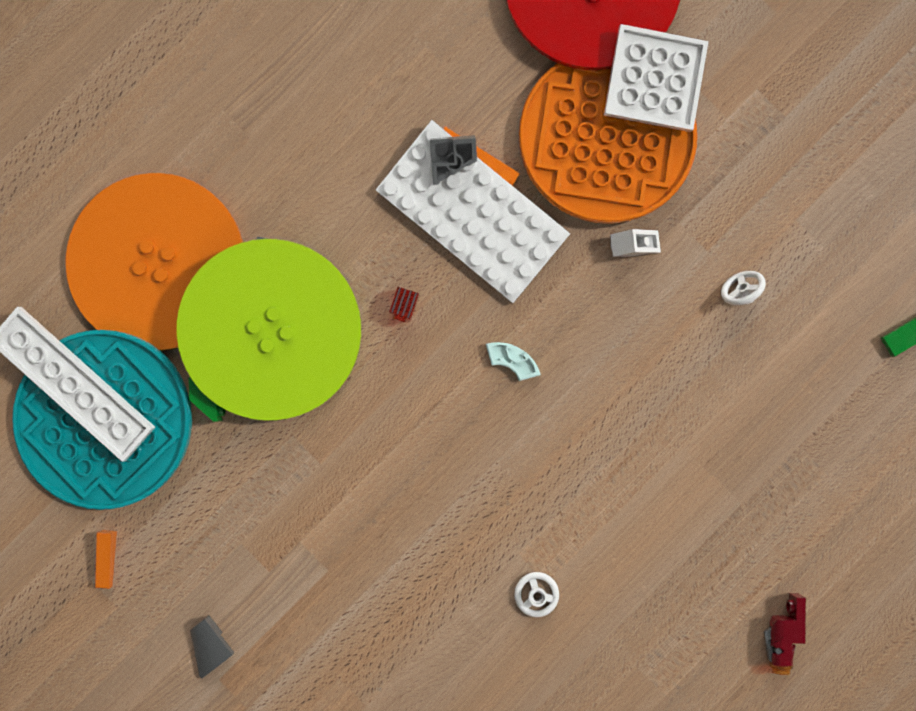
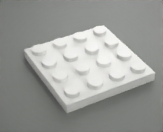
[604,24,708,132]

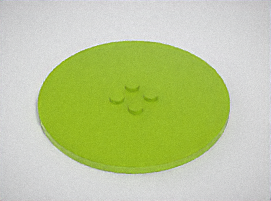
[177,239,361,420]

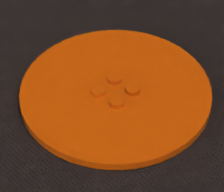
[519,63,697,224]
[66,173,243,351]

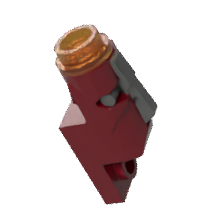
[764,593,806,675]

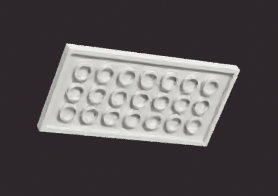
[376,120,570,303]

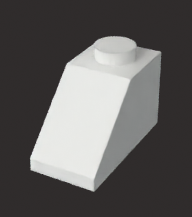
[610,229,661,257]

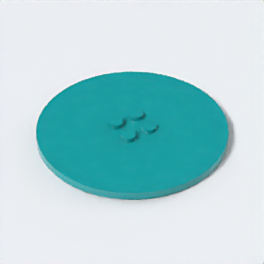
[12,330,192,510]

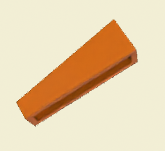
[95,530,117,589]

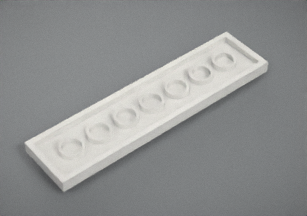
[0,307,155,462]

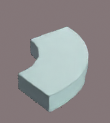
[486,342,541,381]

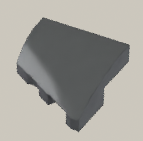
[430,135,477,185]
[190,615,235,679]

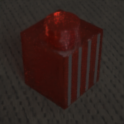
[389,287,420,323]

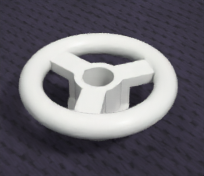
[721,271,766,305]
[514,572,559,617]

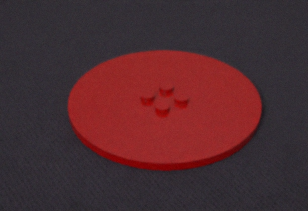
[506,0,680,70]

